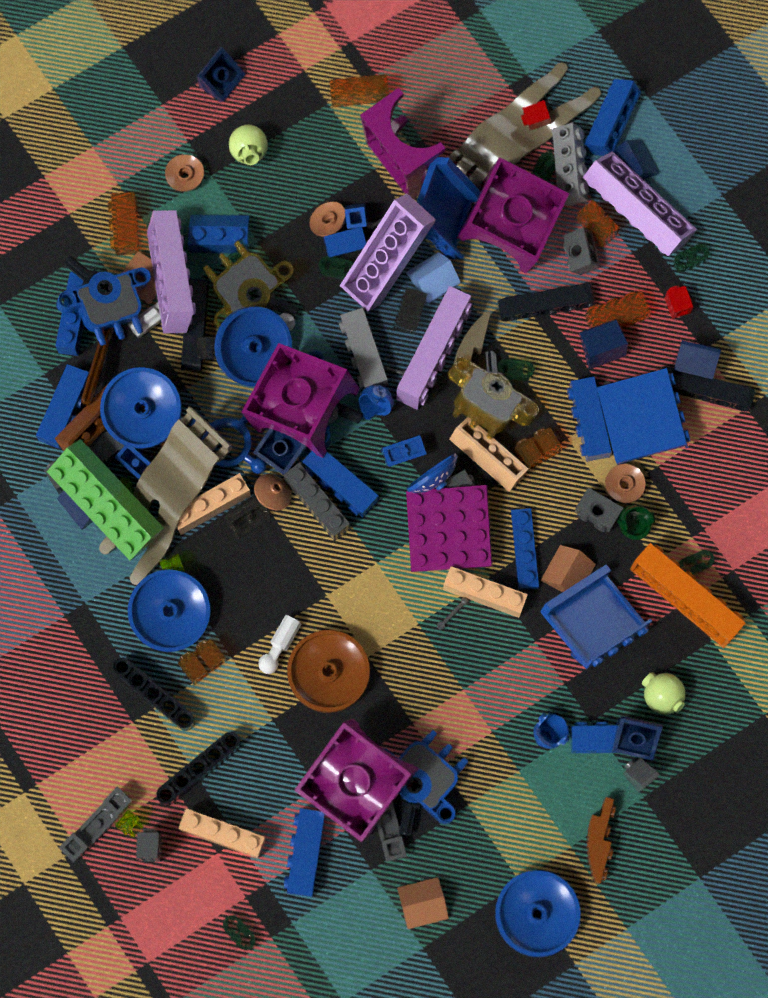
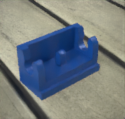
[323,227,366,258]
[381,435,426,467]

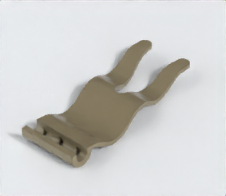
[448,63,601,191]
[99,407,232,585]

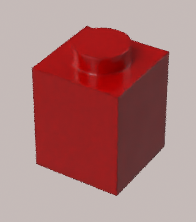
[521,100,552,131]
[664,286,693,319]

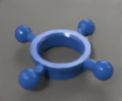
[188,413,266,479]

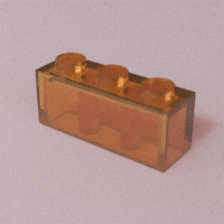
[329,74,389,108]
[108,192,139,256]
[585,291,651,328]

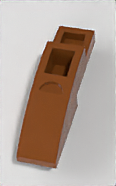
[587,797,616,885]

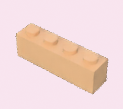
[449,416,528,492]
[177,473,251,535]
[443,566,528,618]
[179,809,266,859]

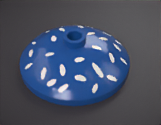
[406,453,458,493]

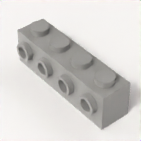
[552,123,589,207]

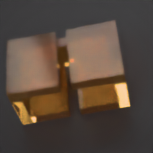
[577,200,620,248]
[514,427,562,470]
[178,639,227,685]

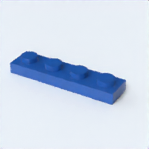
[511,508,539,590]

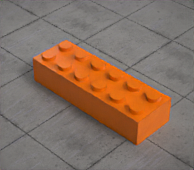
[630,543,745,648]

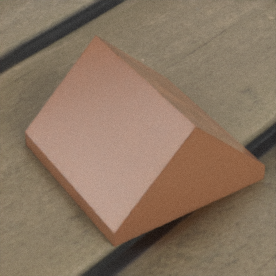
[541,545,596,592]
[397,877,448,929]

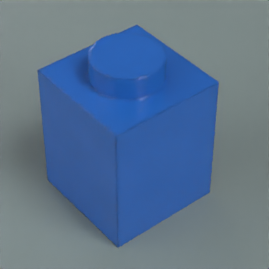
[345,203,368,229]

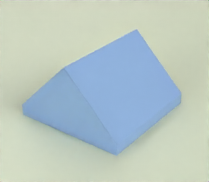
[406,252,461,304]

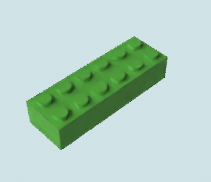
[47,439,164,561]

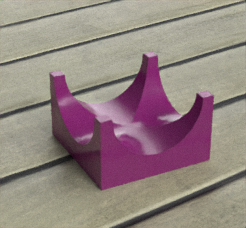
[360,88,446,199]
[456,157,569,274]
[241,343,360,458]
[294,718,419,842]

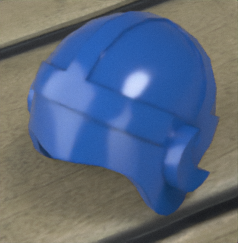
[358,385,394,420]
[533,713,570,749]

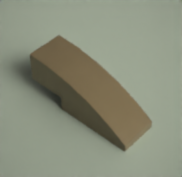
[453,311,491,371]

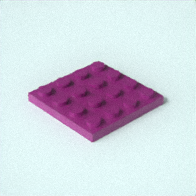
[406,485,493,572]

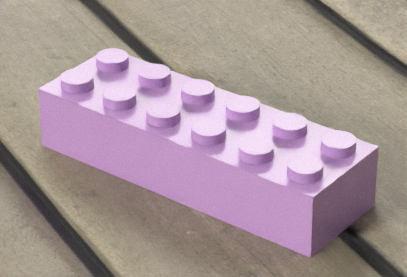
[583,152,697,256]
[340,194,436,311]
[147,210,196,333]
[396,286,472,410]

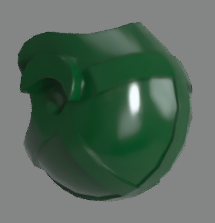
[617,505,655,540]

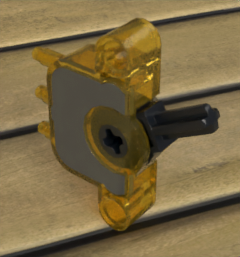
[203,241,298,329]
[448,350,539,439]

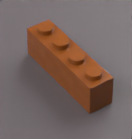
[54,384,108,451]

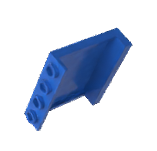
[417,157,481,260]
[597,368,691,465]
[541,565,652,669]

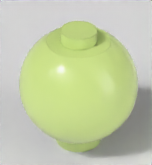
[229,125,268,165]
[642,672,686,714]

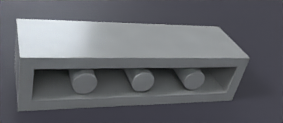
[339,308,388,389]

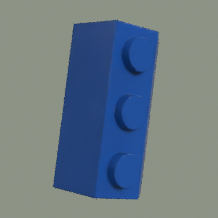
[188,215,250,254]

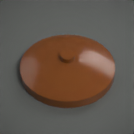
[287,630,370,713]

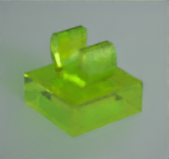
[115,810,143,837]

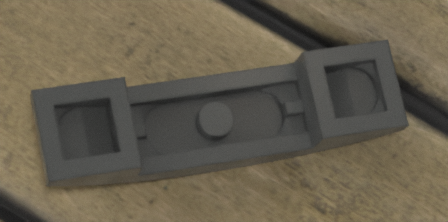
[59,786,132,862]
[377,802,407,862]

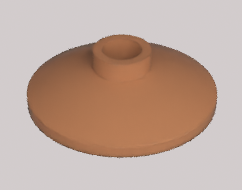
[165,155,204,192]
[310,202,346,237]
[605,464,646,503]
[254,474,291,511]

